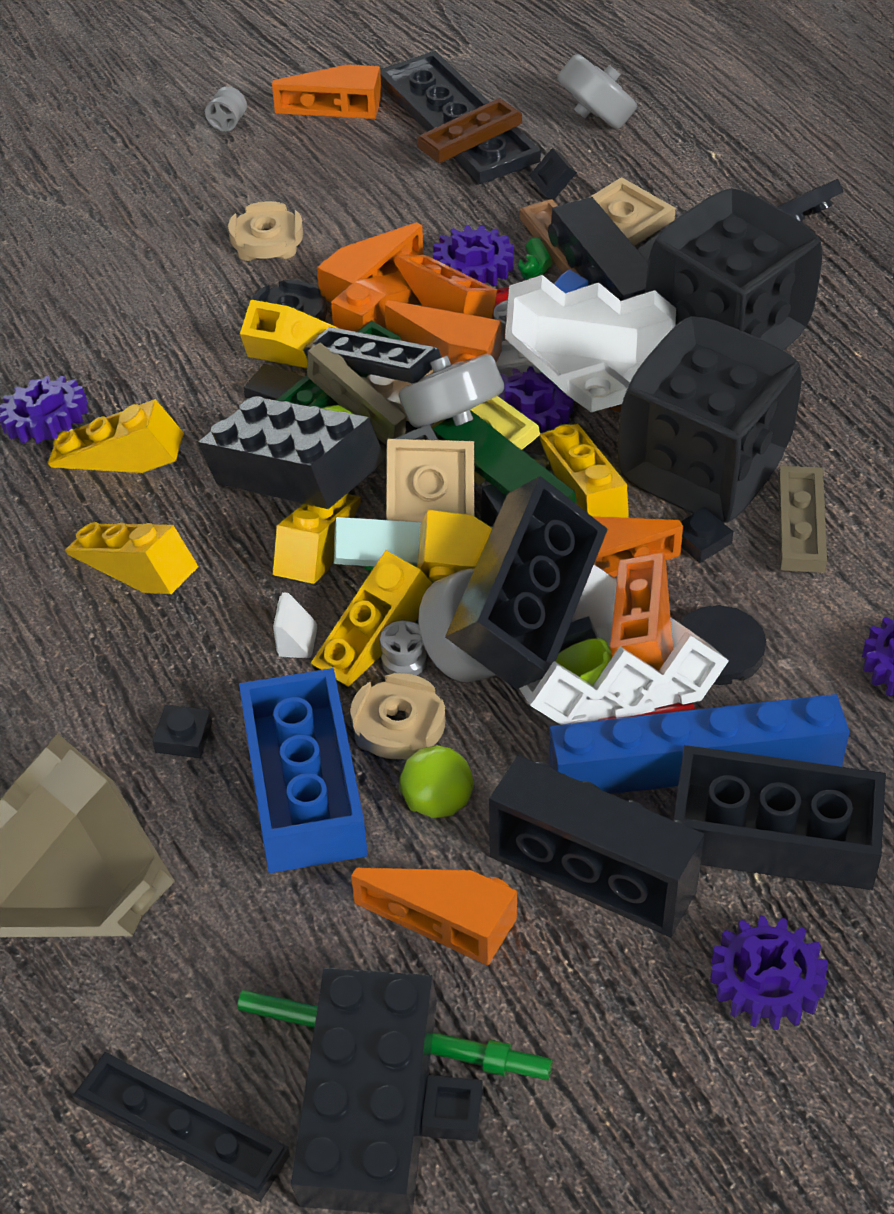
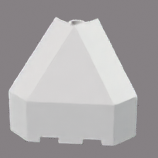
[505,275,676,412]
[519,565,729,725]

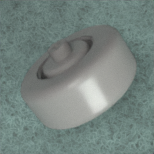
[557,54,637,129]
[399,354,504,428]
[419,569,496,682]

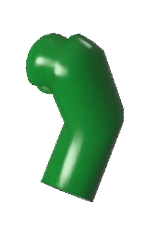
[518,237,553,280]

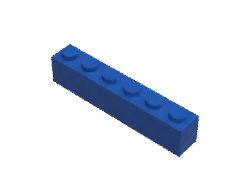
[549,694,850,794]

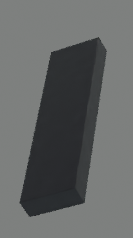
[303,327,442,383]
[73,1052,290,1202]

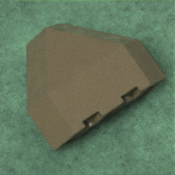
[0,733,175,937]

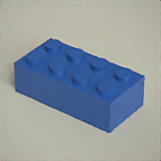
[239,668,368,873]

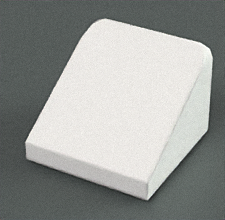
[273,593,318,658]

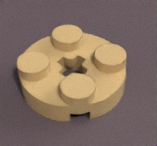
[228,201,303,261]
[350,673,446,760]

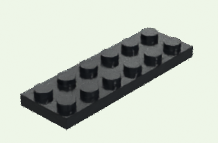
[380,51,541,184]

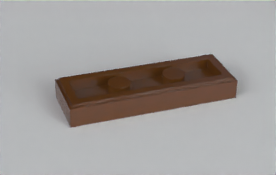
[417,98,522,163]

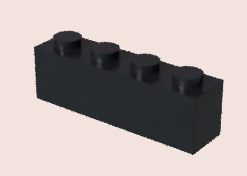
[548,197,648,301]

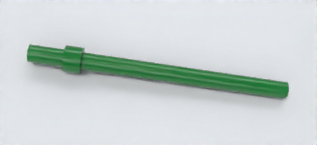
[238,990,553,1081]

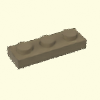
[307,342,407,445]
[778,466,827,573]

